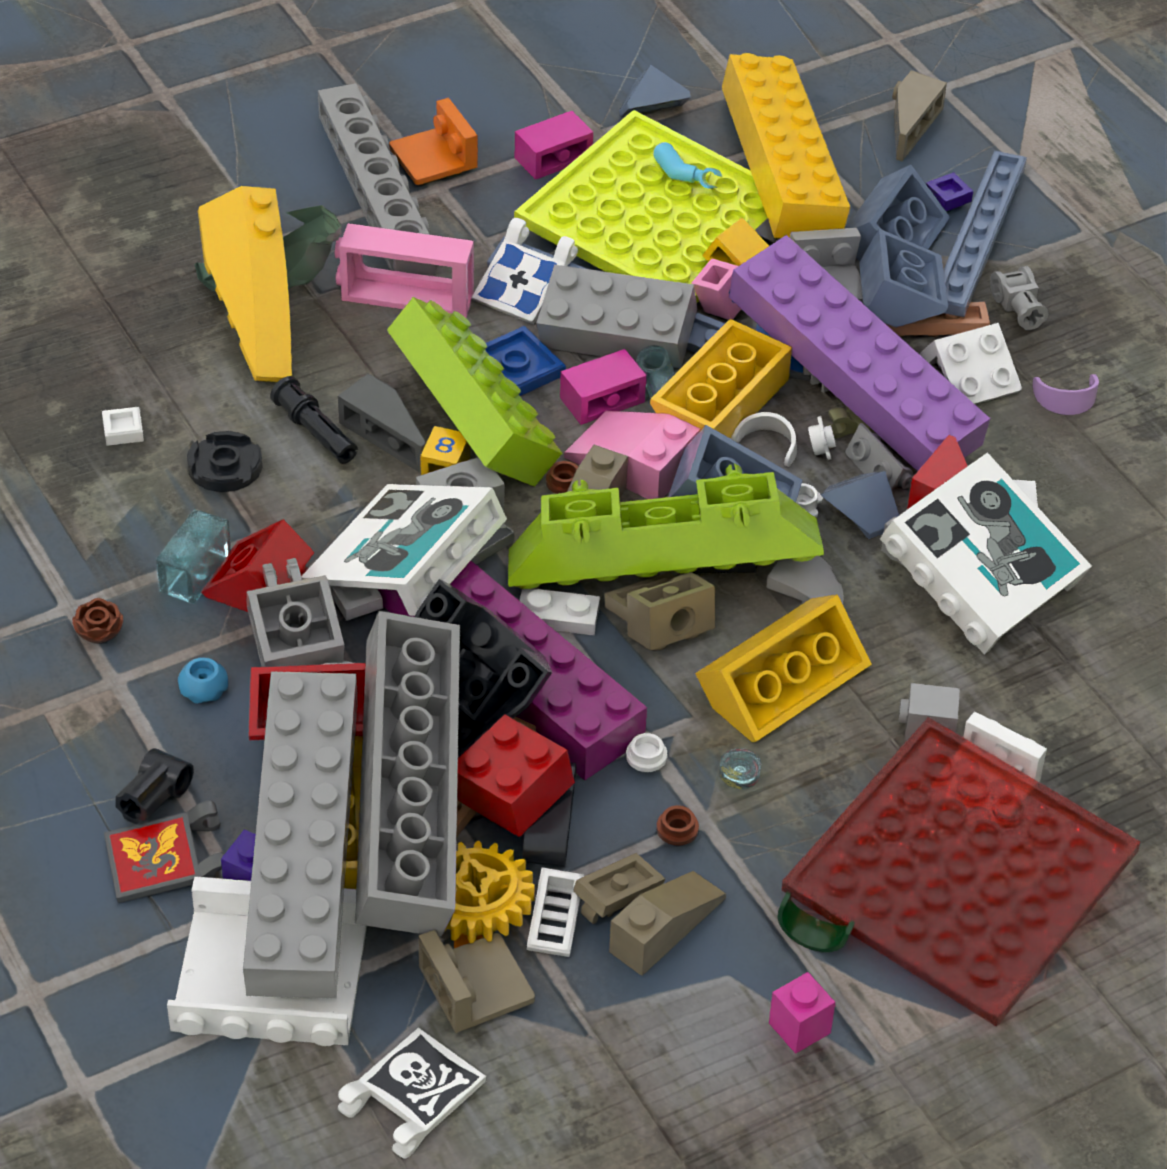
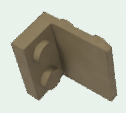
[418,930,535,1033]

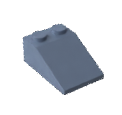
[668,425,803,502]

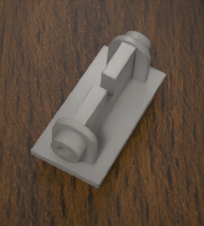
[845,423,913,493]

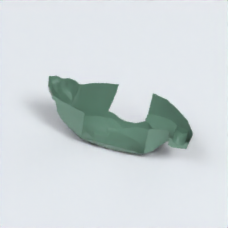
[195,205,342,292]

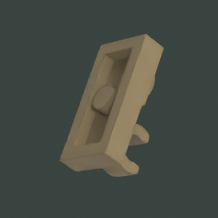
[573,853,665,924]

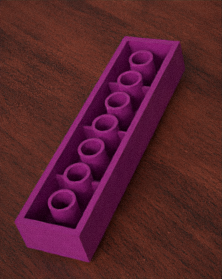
[377,561,647,780]

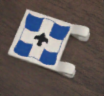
[471,218,578,325]

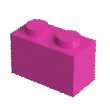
[514,111,593,180]
[560,349,646,425]

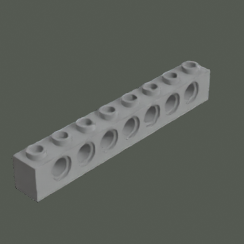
[318,83,436,276]

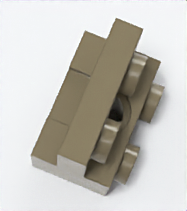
[604,572,715,651]

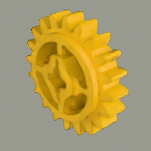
[444,841,535,943]

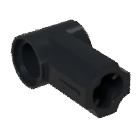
[115,748,194,825]

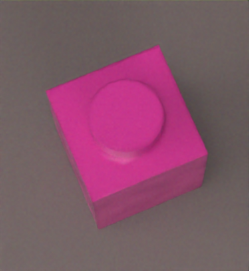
[769,972,835,1054]

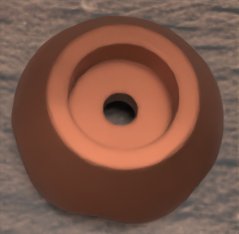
[72,598,123,643]

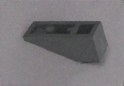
[338,373,426,473]

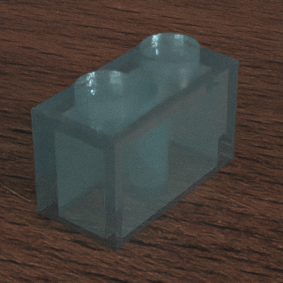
[156,509,231,604]

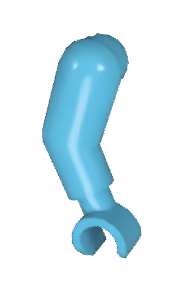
[653,142,722,189]

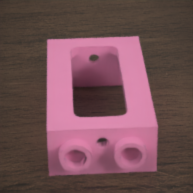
[335,223,474,318]

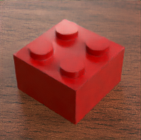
[457,714,575,837]

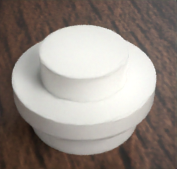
[626,733,667,772]

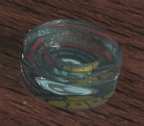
[719,748,761,789]

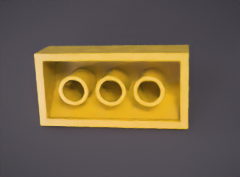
[650,319,792,439]
[695,594,872,742]

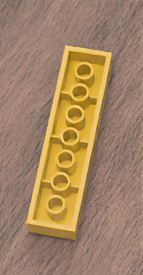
[722,53,850,238]

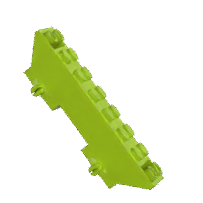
[508,464,824,589]

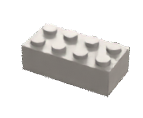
[536,265,697,368]

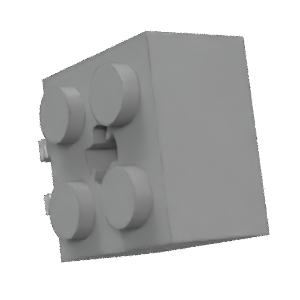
[247,558,344,667]

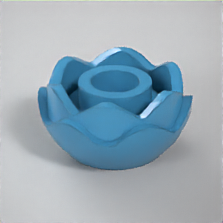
[178,658,229,704]

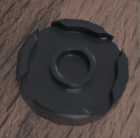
[187,431,263,492]

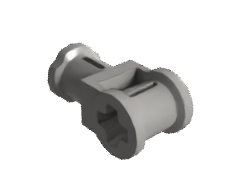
[990,266,1049,330]

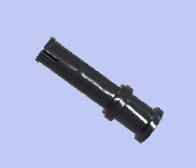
[270,376,358,464]

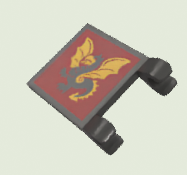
[104,801,225,903]

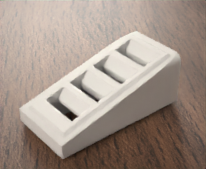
[527,868,584,957]

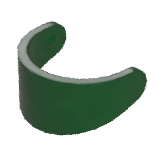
[777,891,855,952]

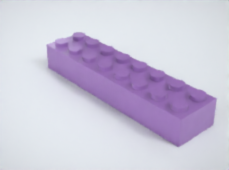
[729,235,990,471]

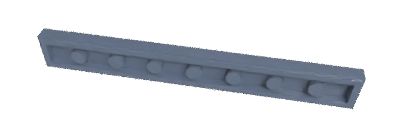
[943,151,1027,317]

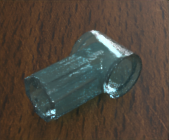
[636,345,676,413]

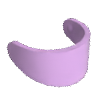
[1033,374,1099,415]

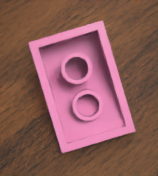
[564,411,701,499]

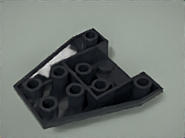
[415,579,552,758]

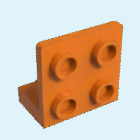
[389,97,478,185]

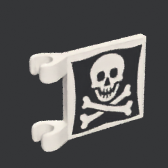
[338,1028,486,1159]

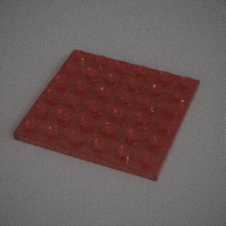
[782,717,1140,1027]

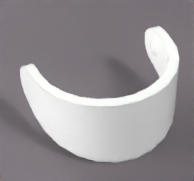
[731,412,797,467]

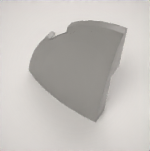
[766,556,844,604]

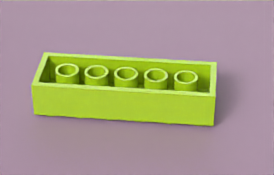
[387,297,563,487]

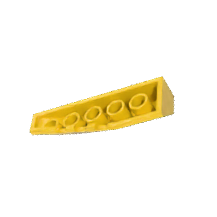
[198,186,292,382]

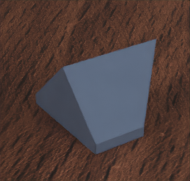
[619,65,691,117]
[820,471,899,539]

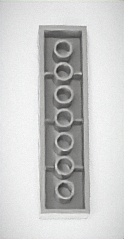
[355,611,460,937]
[243,671,358,998]

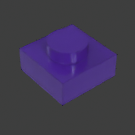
[926,172,973,211]

